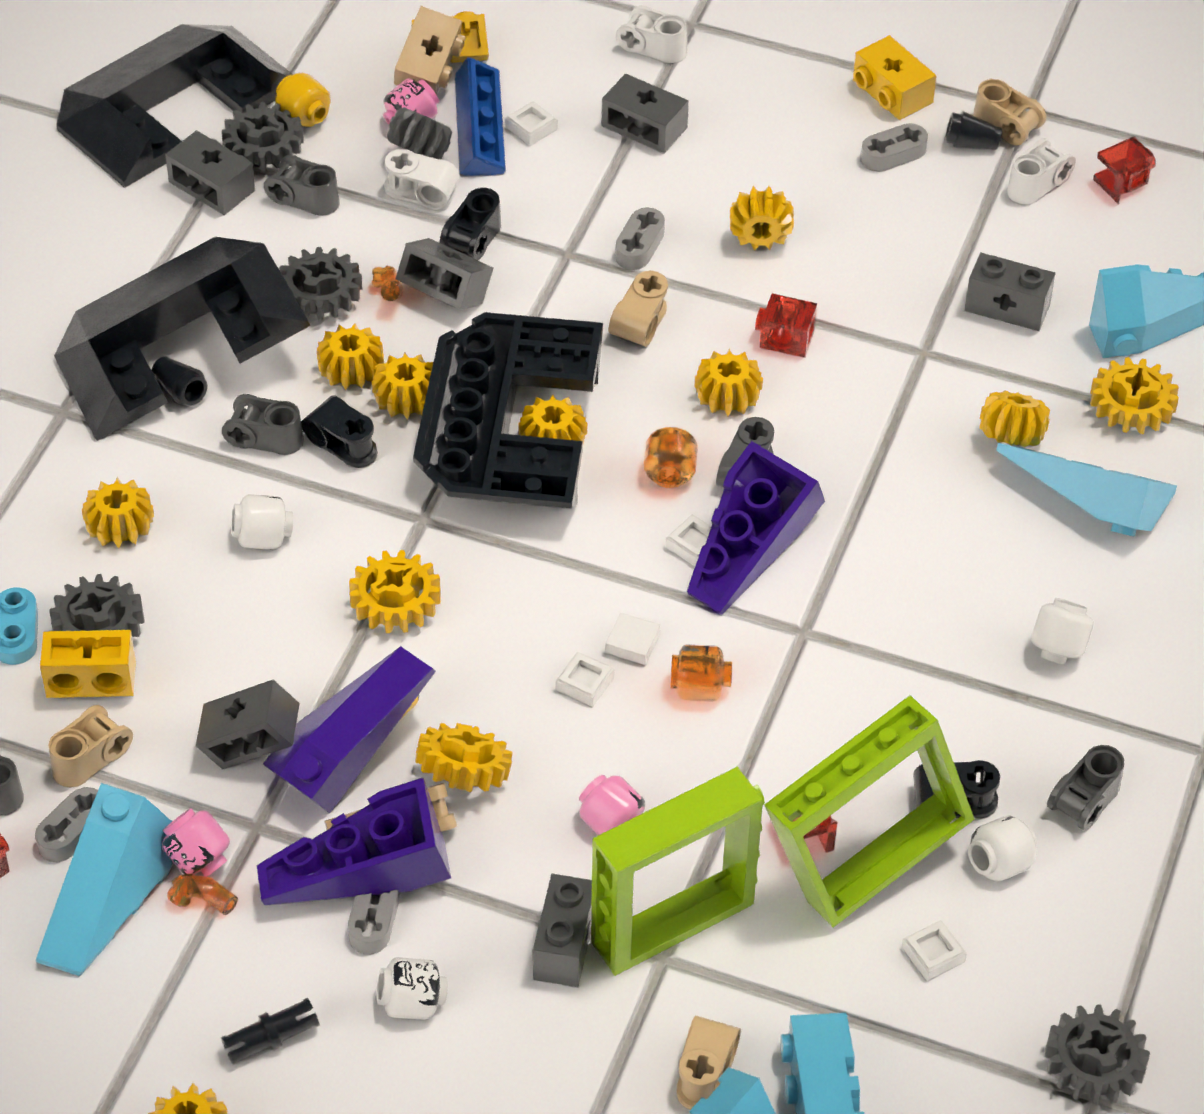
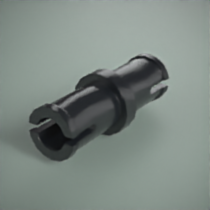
[221,998,320,1065]

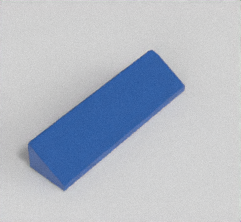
[455,57,506,176]

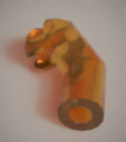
[372,265,404,301]
[167,874,238,915]

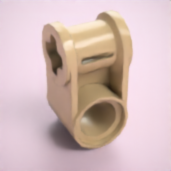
[973,79,1046,145]
[608,271,668,347]
[48,705,133,787]
[676,1015,741,1110]

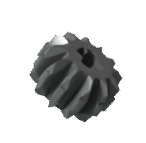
[386,107,453,159]

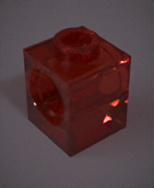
[755,293,818,358]

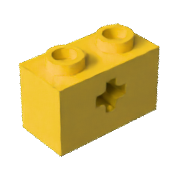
[853,35,937,120]

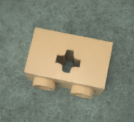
[394,6,466,95]

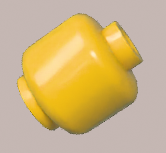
[275,72,331,128]

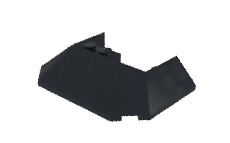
[56,24,293,188]
[54,237,311,441]
[413,312,603,509]

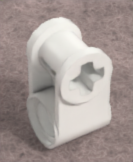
[616,5,687,64]
[1007,138,1076,205]
[385,149,460,210]

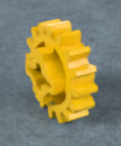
[1090,357,1179,434]
[349,550,441,634]
[415,723,513,792]

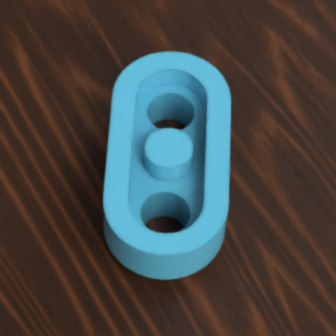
[0,587,38,665]

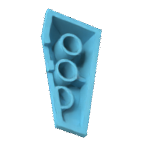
[1089,264,1204,358]
[996,443,1177,536]
[36,783,173,976]

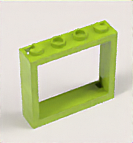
[764,695,975,928]
[591,766,765,976]

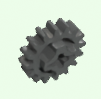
[221,102,304,171]
[279,247,362,320]
[49,574,145,637]
[1044,1004,1150,1105]

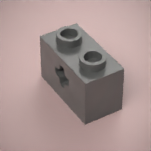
[601,73,689,154]
[165,130,255,215]
[395,238,494,310]
[964,252,1056,332]
[196,679,300,769]
[533,873,592,988]

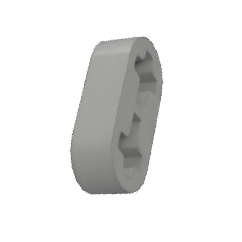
[861,123,928,171]
[615,207,665,270]
[35,787,98,862]
[348,890,399,954]

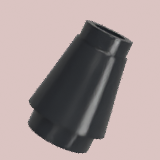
[945,111,1002,150]
[152,356,208,406]

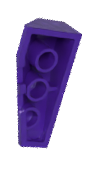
[687,441,825,616]
[263,646,436,814]
[257,778,451,905]

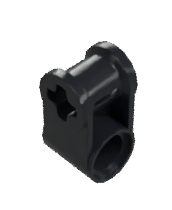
[440,187,501,260]
[301,396,378,468]
[913,760,1000,819]

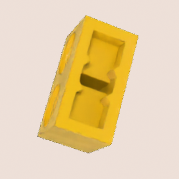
[40,630,136,698]

